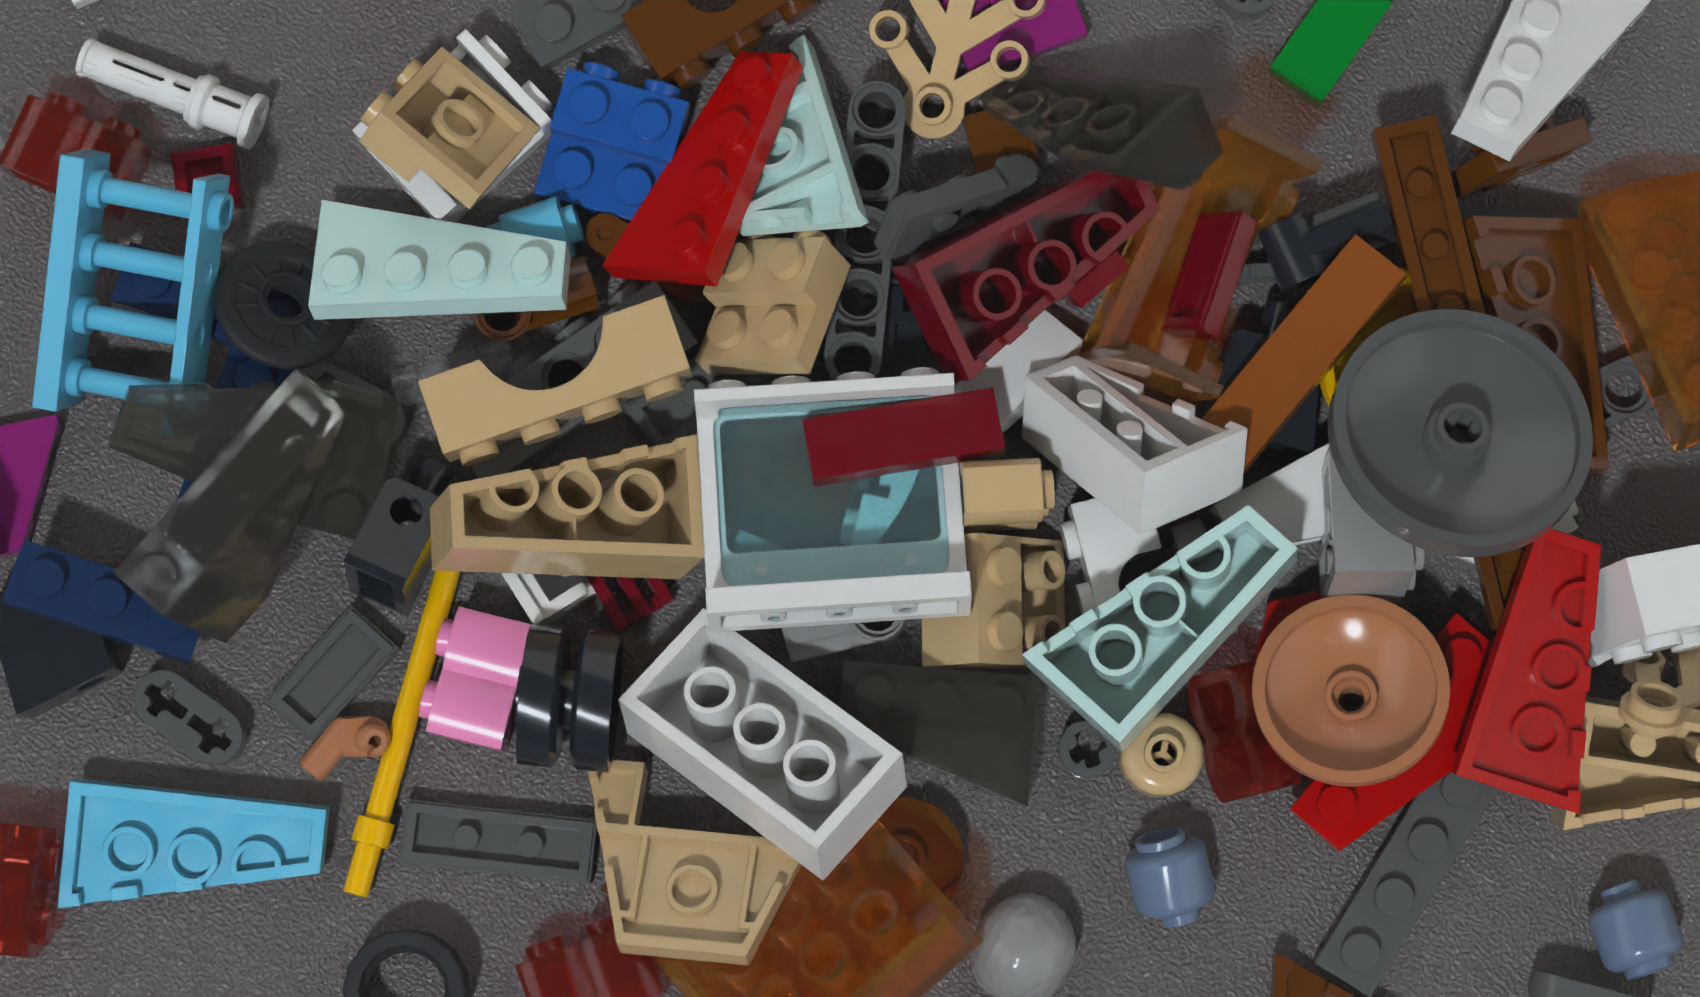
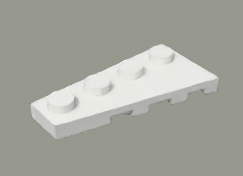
[1451,0,1651,161]

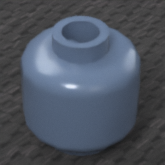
[1124,826,1216,927]
[1588,880,1684,981]

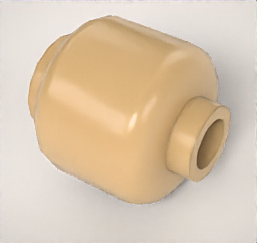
[1118,713,1204,797]

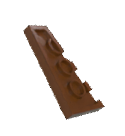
[1462,216,1609,474]

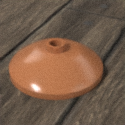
[1252,594,1450,787]

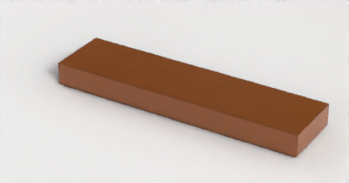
[1202,234,1407,473]

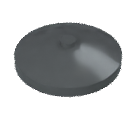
[1328,309,1593,557]

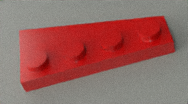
[602,51,804,286]
[1451,529,1602,814]
[1288,613,1493,851]

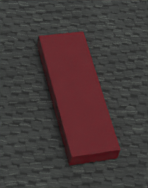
[802,387,1005,487]

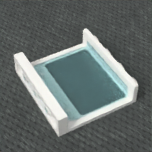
[694,367,972,633]

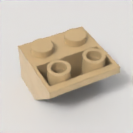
[921,533,1065,670]

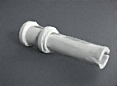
[75,38,269,149]

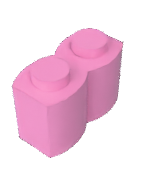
[419,606,531,752]

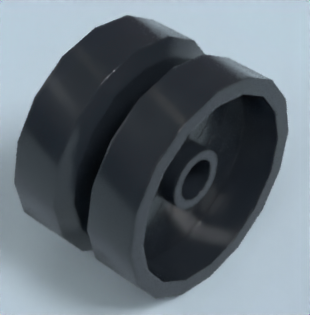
[515,624,624,773]

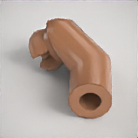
[298,715,391,782]

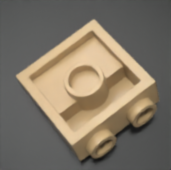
[358,47,540,210]
[695,230,851,375]

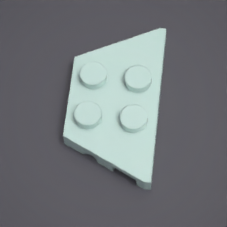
[739,35,869,236]

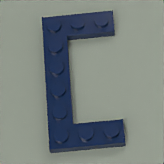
[2,242,300,665]

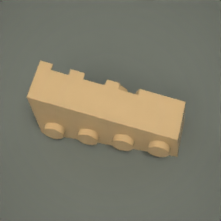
[429,434,705,579]

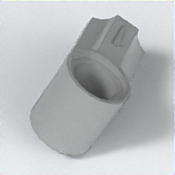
[782,620,908,664]

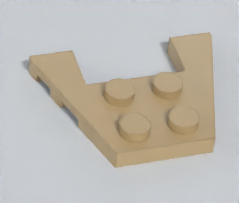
[587,760,801,966]

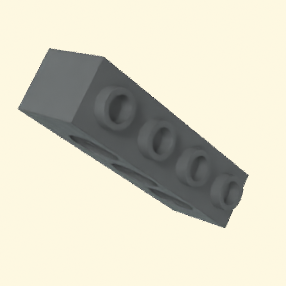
[471,281,700,478]

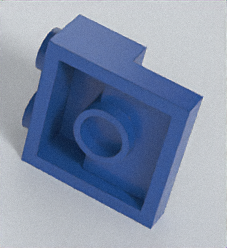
[534,62,691,224]

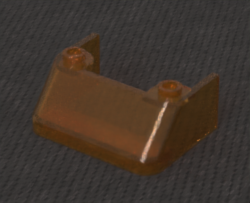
[1079,115,1323,403]

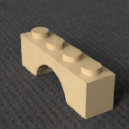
[418,295,693,467]

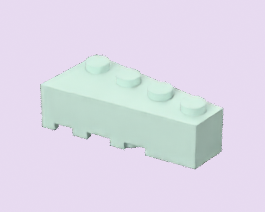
[1022,505,1298,752]

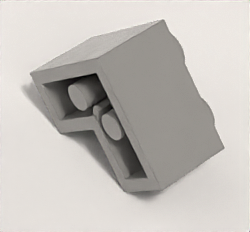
[1318,448,1425,607]

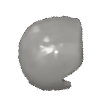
[970,892,1076,997]

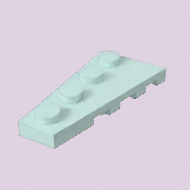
[308,200,571,320]

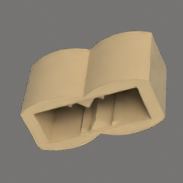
[959,458,1055,533]

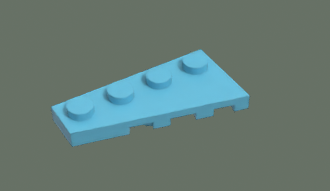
[57,778,330,909]

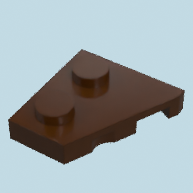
[1451,117,1593,201]

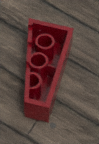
[891,151,1160,382]

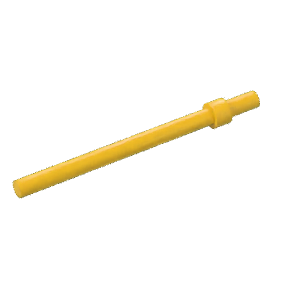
[343,571,461,898]

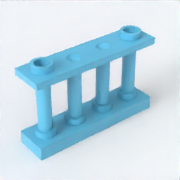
[32,149,234,436]

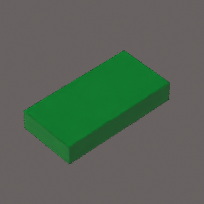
[1268,0,1393,107]

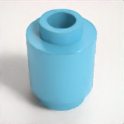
[486,196,585,258]

